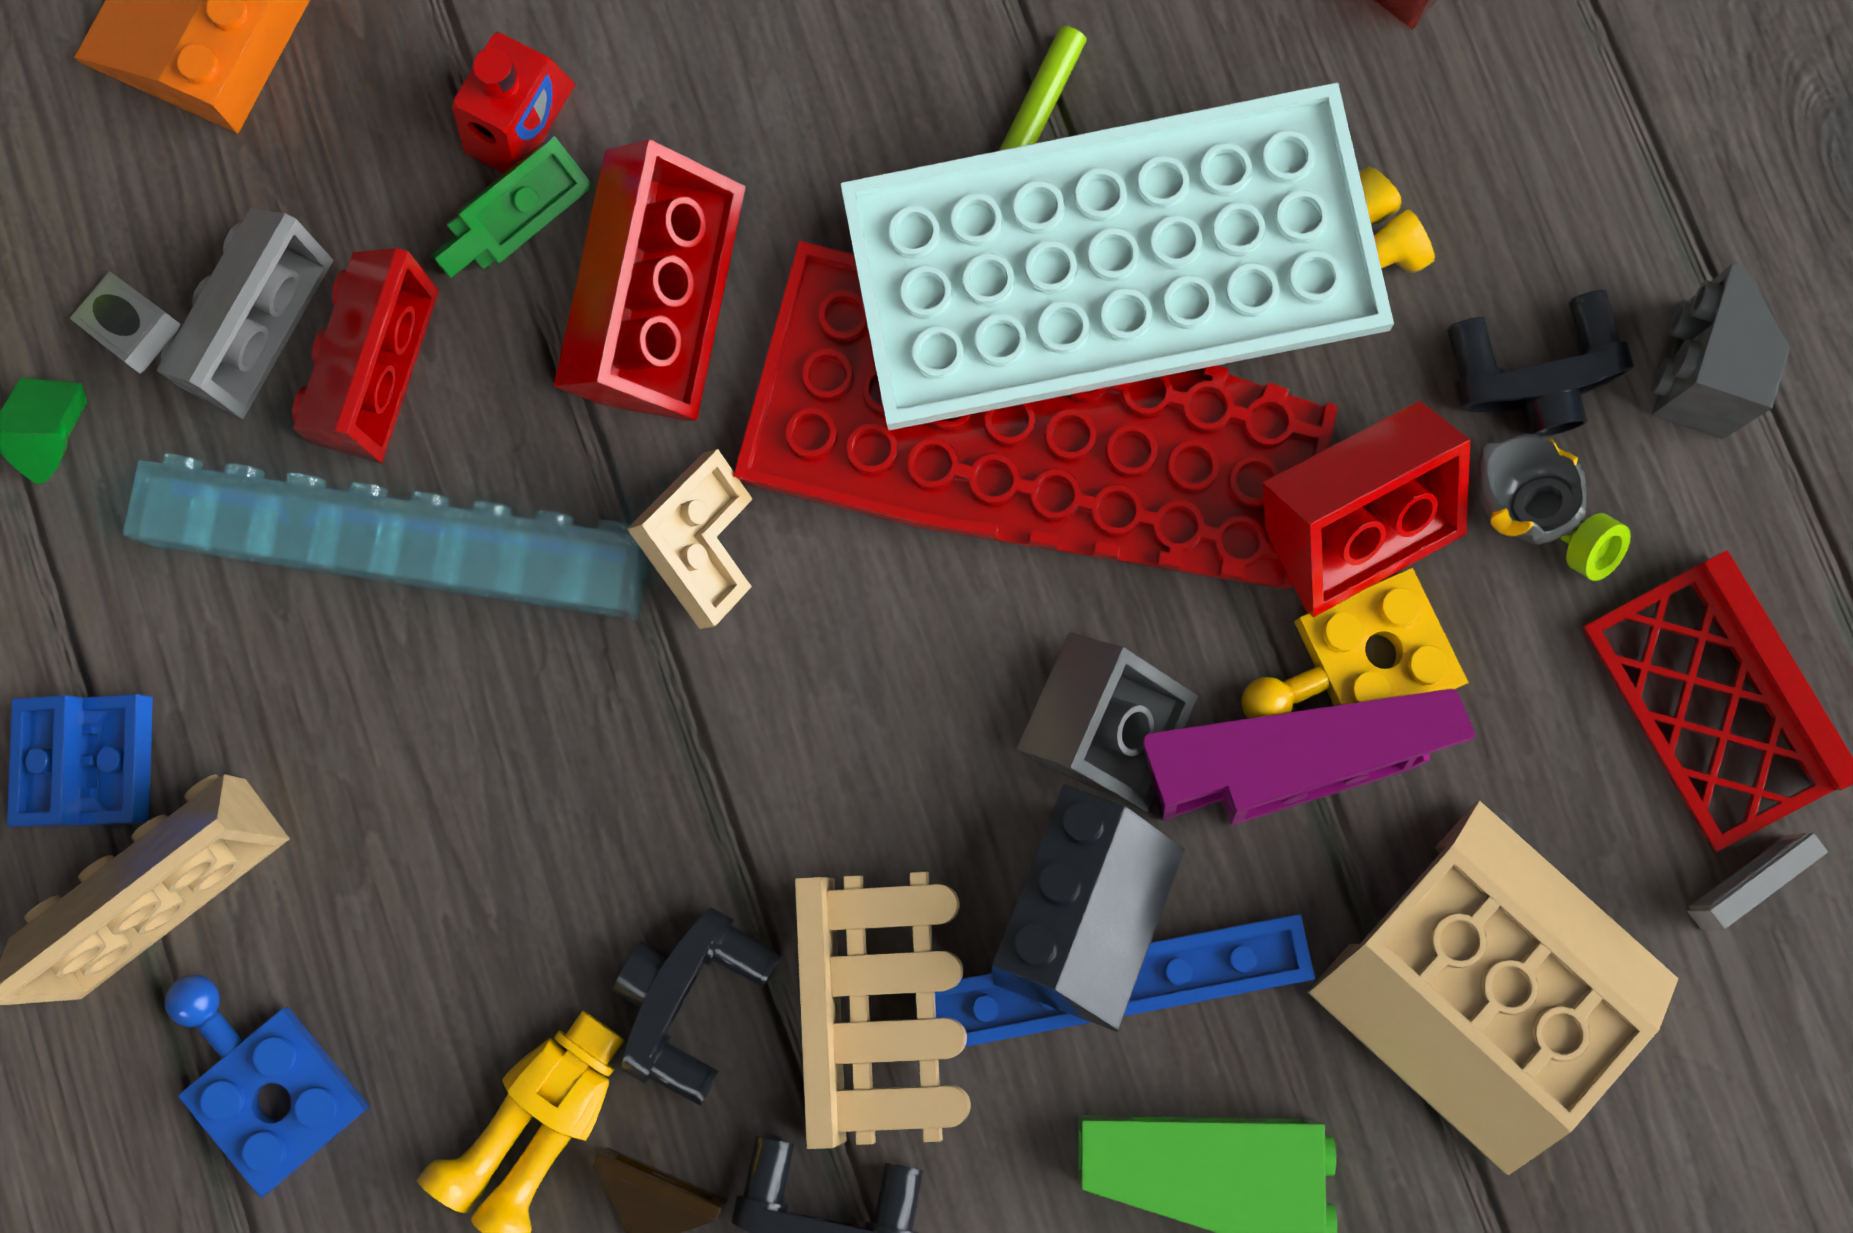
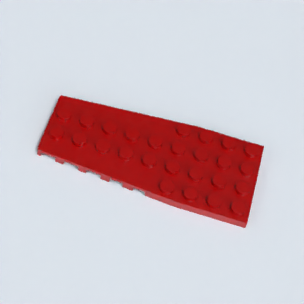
[733,241,1338,590]

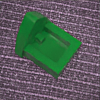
[0,378,88,484]

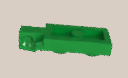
[430,135,594,278]

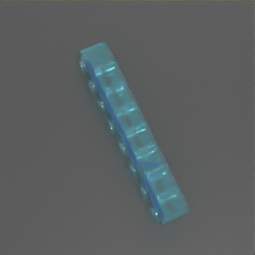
[123,454,648,620]

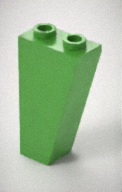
[1078,1115,1337,1233]

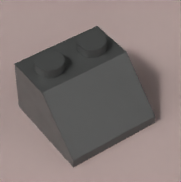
[1017,632,1198,812]

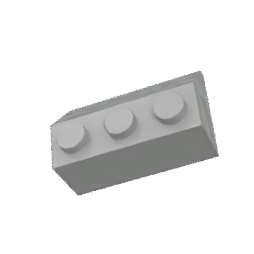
[156,208,334,419]

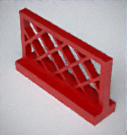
[1581,550,1853,852]

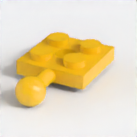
[1241,568,1469,719]

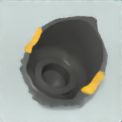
[1477,433,1587,545]

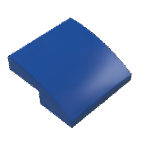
[7,694,153,827]

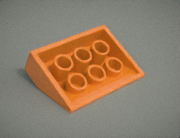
[74,0,310,134]

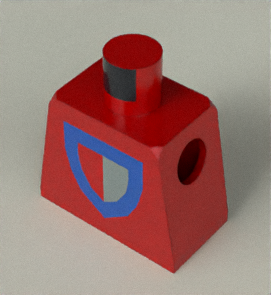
[452,32,575,174]

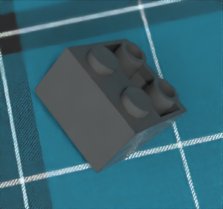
[1651,263,1790,439]

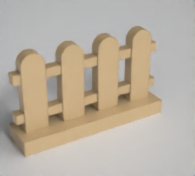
[795,872,971,1149]

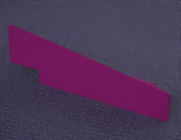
[1143,689,1476,826]

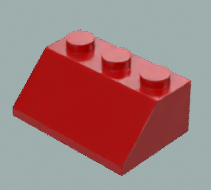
[292,248,439,463]
[1263,401,1470,618]

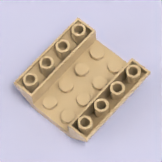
[1307,800,1679,1176]

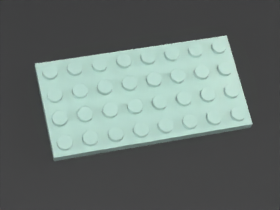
[841,83,1394,430]

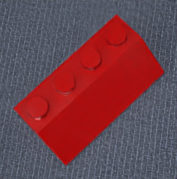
[553,139,746,421]

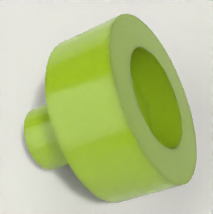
[1560,513,1631,581]

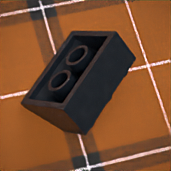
[992,784,1185,1032]

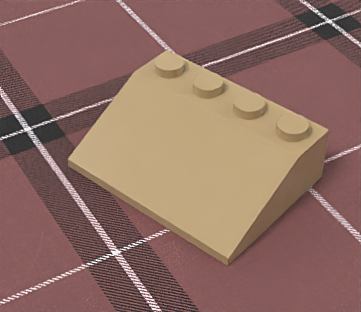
[0,774,290,1005]

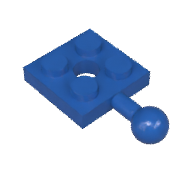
[165,975,371,1198]

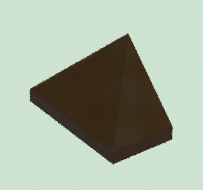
[593,1147,728,1233]

